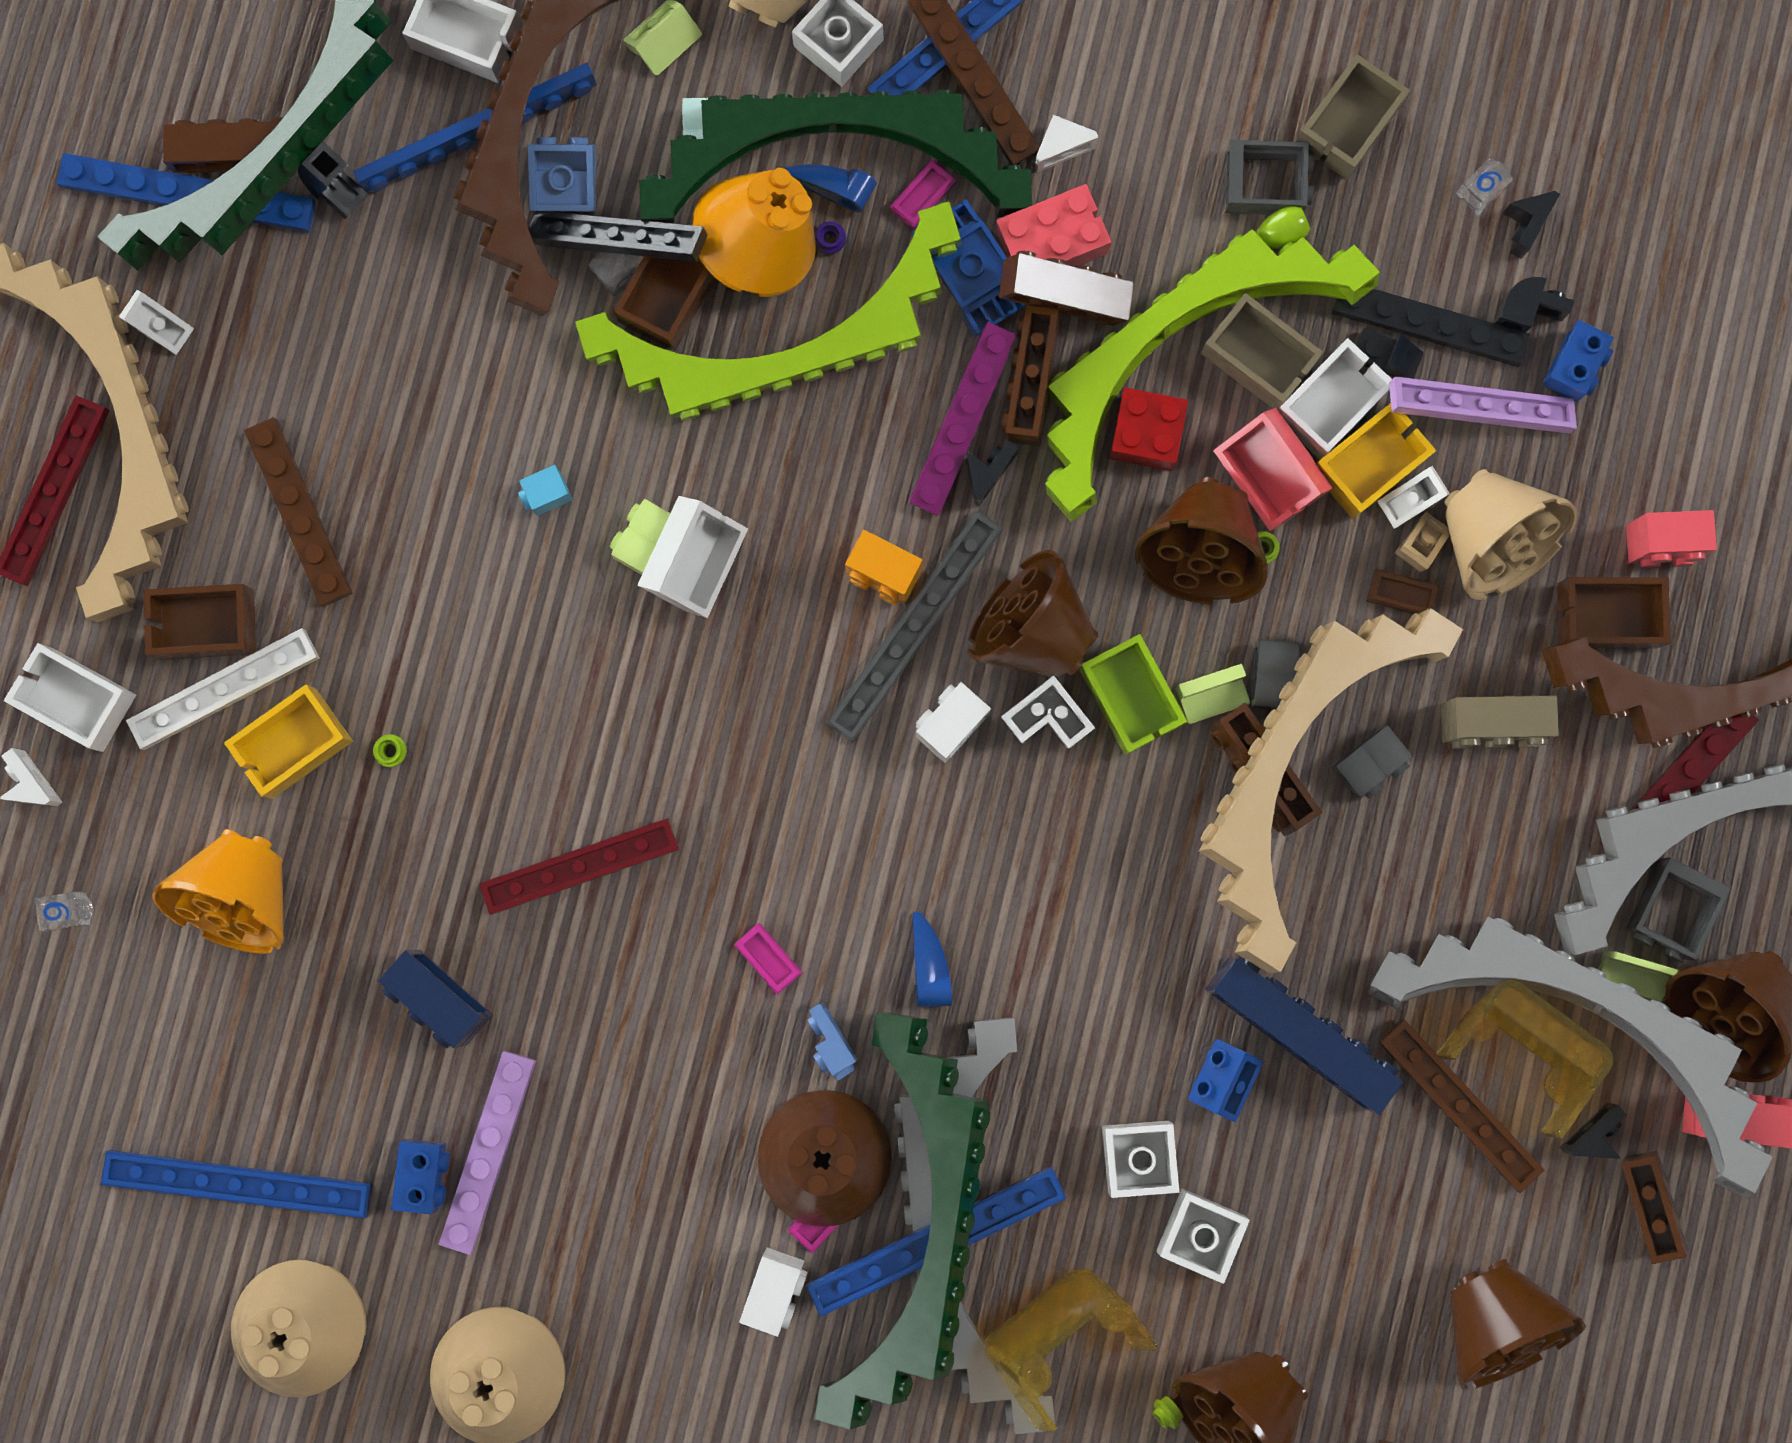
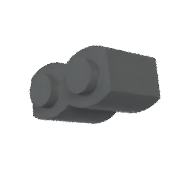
[1250,640,1304,709]
[1332,725,1413,799]

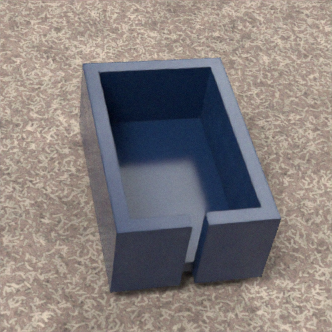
[378,950,493,1049]

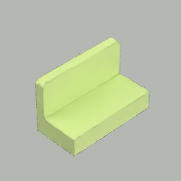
[623,0,702,75]
[1175,664,1250,724]
[1598,951,1680,1002]

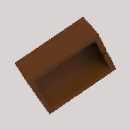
[613,257,715,351]
[1557,577,1670,649]
[143,584,256,660]

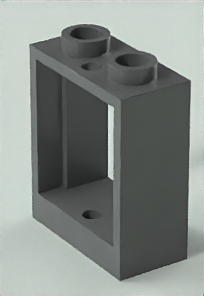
[1225,139,1314,215]
[1626,857,1731,963]

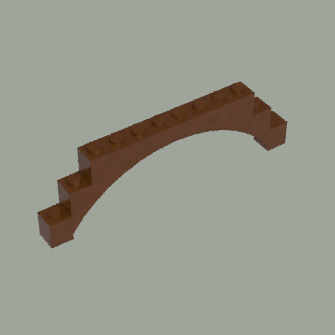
[453,0,619,316]
[1542,637,1792,748]

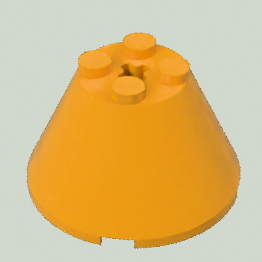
[692,168,816,297]
[152,829,284,954]

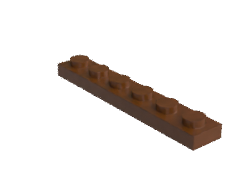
[908,0,1040,165]
[244,417,353,607]
[1378,1019,1545,1193]

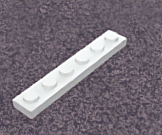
[126,628,320,750]

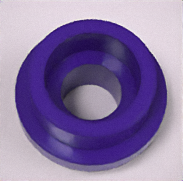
[814,221,846,254]

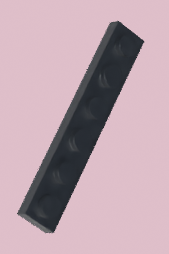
[528,211,708,262]
[1331,289,1530,367]

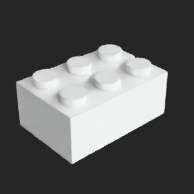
[402,0,523,83]
[1278,338,1392,460]
[637,496,748,618]
[4,643,136,752]

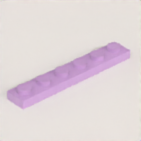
[1389,377,1577,434]
[438,1050,537,1255]

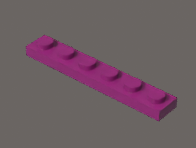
[908,322,1017,516]

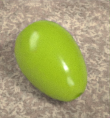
[1256,206,1311,249]

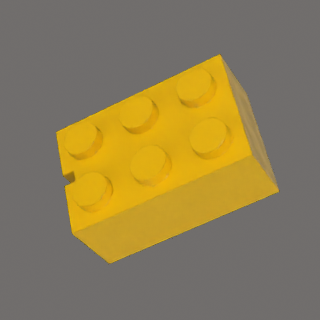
[1317,403,1436,520]
[224,685,353,799]

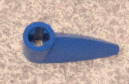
[784,164,877,213]
[912,912,952,1008]

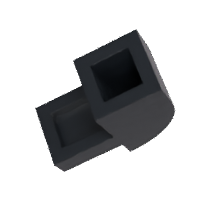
[298,141,368,219]
[1493,277,1574,332]

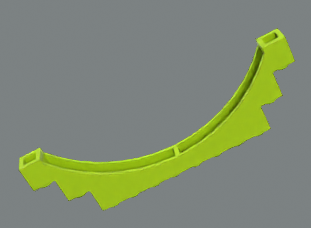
[575,201,963,421]
[1045,229,1380,523]

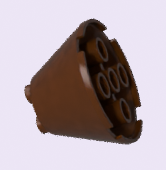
[1135,477,1268,605]
[968,550,1098,677]
[1661,951,1792,1083]
[758,1090,892,1226]
[1450,1259,1586,1390]
[1171,1352,1308,1443]

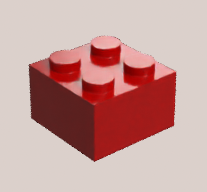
[1108,387,1189,471]

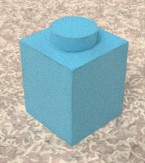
[518,465,573,516]

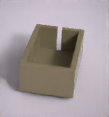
[1296,54,1410,180]
[1200,293,1324,409]
[1440,696,1559,749]

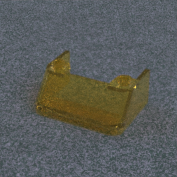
[1437,980,1613,1139]
[984,1268,1158,1432]

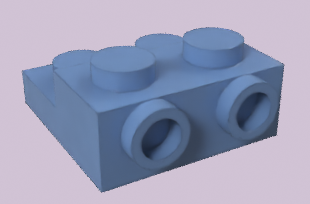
[528,137,597,211]
[807,1002,858,1081]

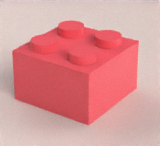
[1626,510,1717,568]

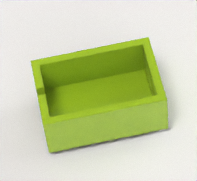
[1079,634,1188,756]

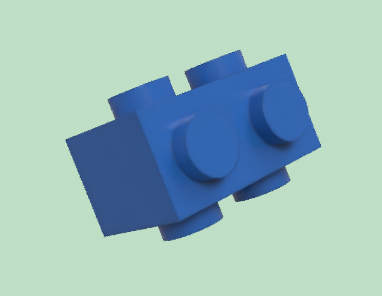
[1542,320,1614,402]
[1188,1039,1264,1123]
[391,1139,450,1214]

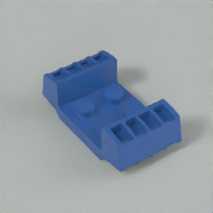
[911,199,1026,338]

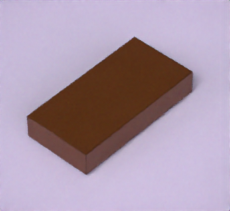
[1366,569,1440,614]

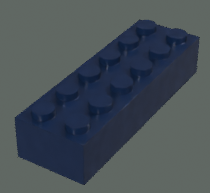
[1205,956,1403,1115]

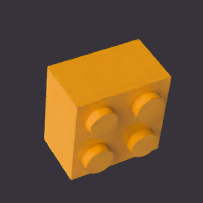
[845,529,923,605]

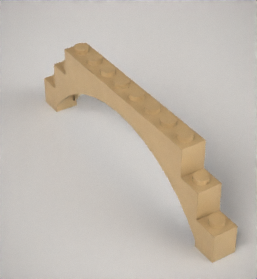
[0,243,189,623]
[1198,608,1463,973]

